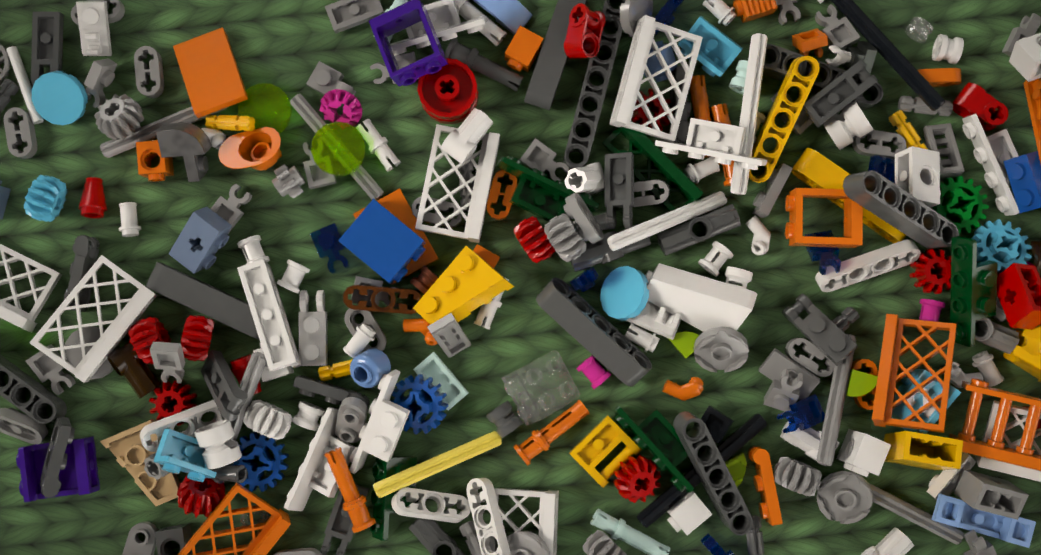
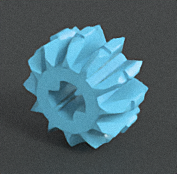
[24,175,68,222]

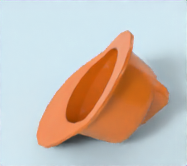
[218,127,282,171]

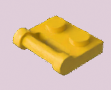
[569,415,641,488]

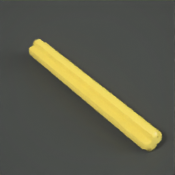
[373,431,502,498]

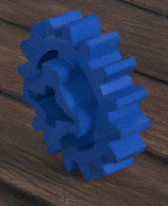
[390,374,448,435]
[232,432,289,492]

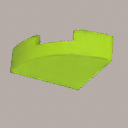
[667,332,699,358]
[846,369,878,397]
[725,452,747,487]

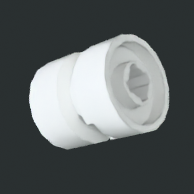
[823,100,874,150]
[194,419,242,470]

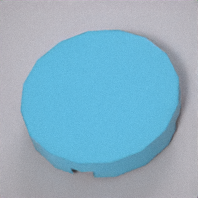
[32,70,88,125]
[600,266,649,321]

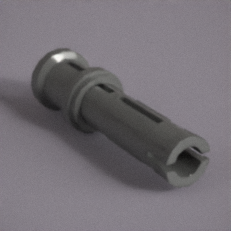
[445,38,524,92]

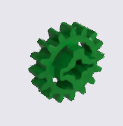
[931,176,989,234]

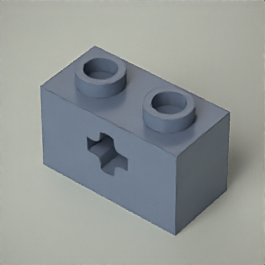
[169,207,232,273]

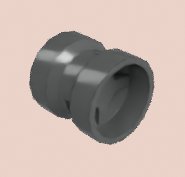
[486,400,523,438]

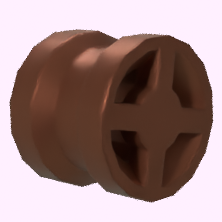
[410,265,438,294]

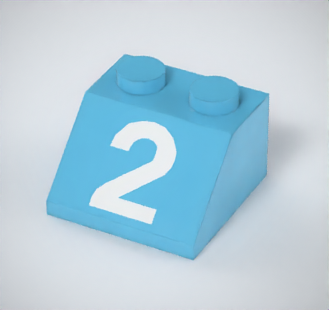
[892,369,961,434]

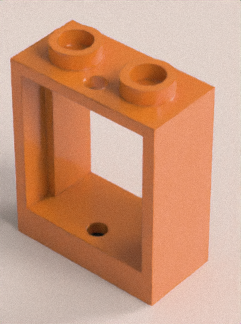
[785,188,863,248]

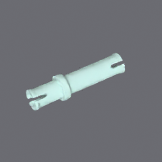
[590,508,670,555]

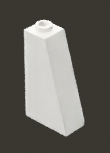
[645,263,757,332]

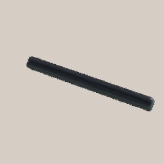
[831,0,945,111]
[637,413,767,528]

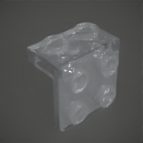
[502,350,580,426]

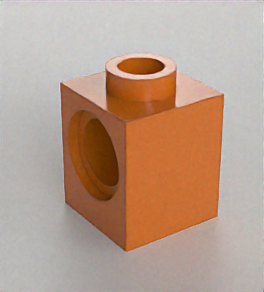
[505,25,544,72]
[136,140,174,182]

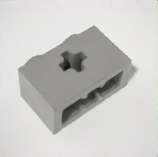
[954,469,1029,520]

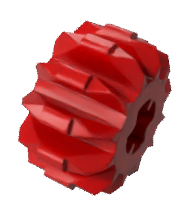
[631,88,673,135]
[514,216,555,263]
[909,249,951,294]
[181,315,214,361]
[129,317,172,364]
[149,380,198,426]
[613,455,661,503]
[177,476,226,518]

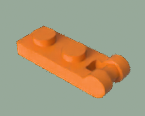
[748,446,783,526]

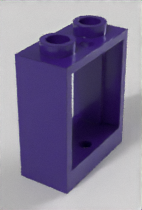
[368,0,448,87]

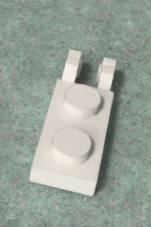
[298,290,328,366]

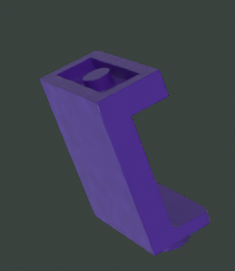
[16,436,100,503]

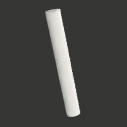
[6,46,44,124]

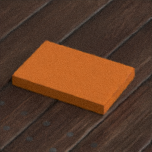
[173,27,248,118]
[353,188,439,285]

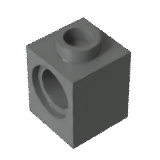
[155,523,193,555]

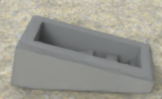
[923,123,965,181]

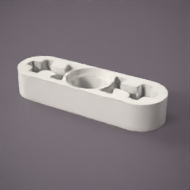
[391,487,471,523]

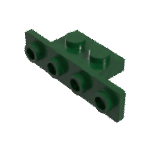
[496,156,600,222]
[950,236,997,347]
[614,406,694,493]
[370,456,417,541]

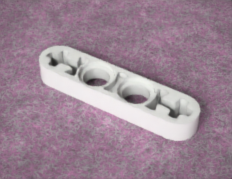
[815,239,921,292]
[140,400,224,452]
[466,478,511,555]

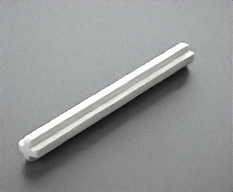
[730,33,768,195]

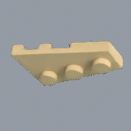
[100,419,180,506]

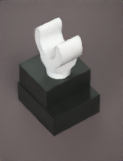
[825,41,877,74]

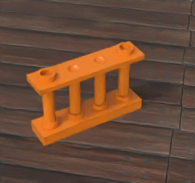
[949,378,1041,471]

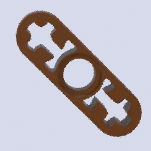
[343,285,422,314]

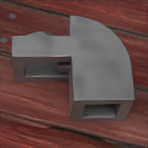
[156,123,212,182]

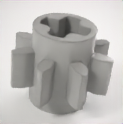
[271,164,306,198]

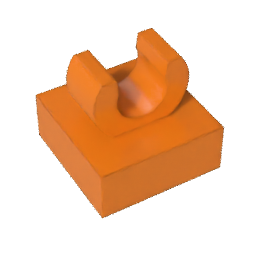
[792,28,828,58]

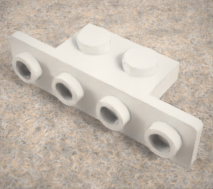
[390,0,488,56]
[962,114,1019,216]
[655,118,767,170]
[349,369,410,474]
[284,407,356,511]

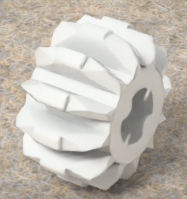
[243,400,293,440]

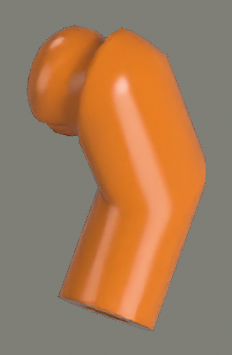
[403,318,438,346]
[662,377,704,401]

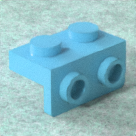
[678,16,743,77]
[153,429,217,482]

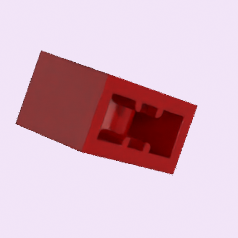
[997,263,1041,330]

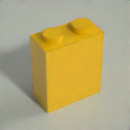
[884,431,963,470]

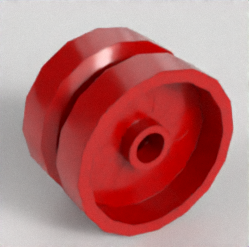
[417,58,478,124]

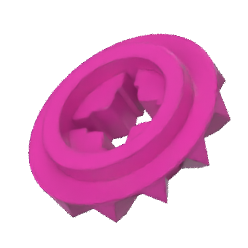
[319,89,362,130]

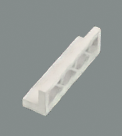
[237,259,302,372]

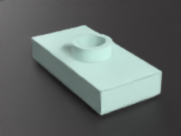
[413,352,469,410]

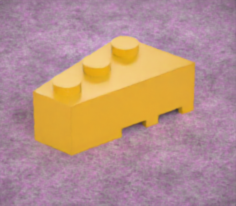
[413,246,514,325]

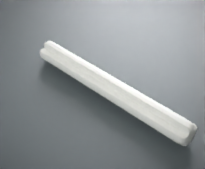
[607,191,727,251]

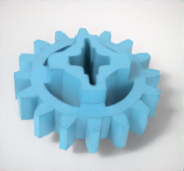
[971,219,1032,274]

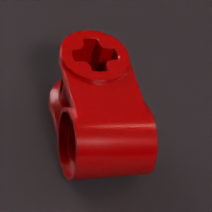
[564,3,606,59]
[952,82,1008,131]

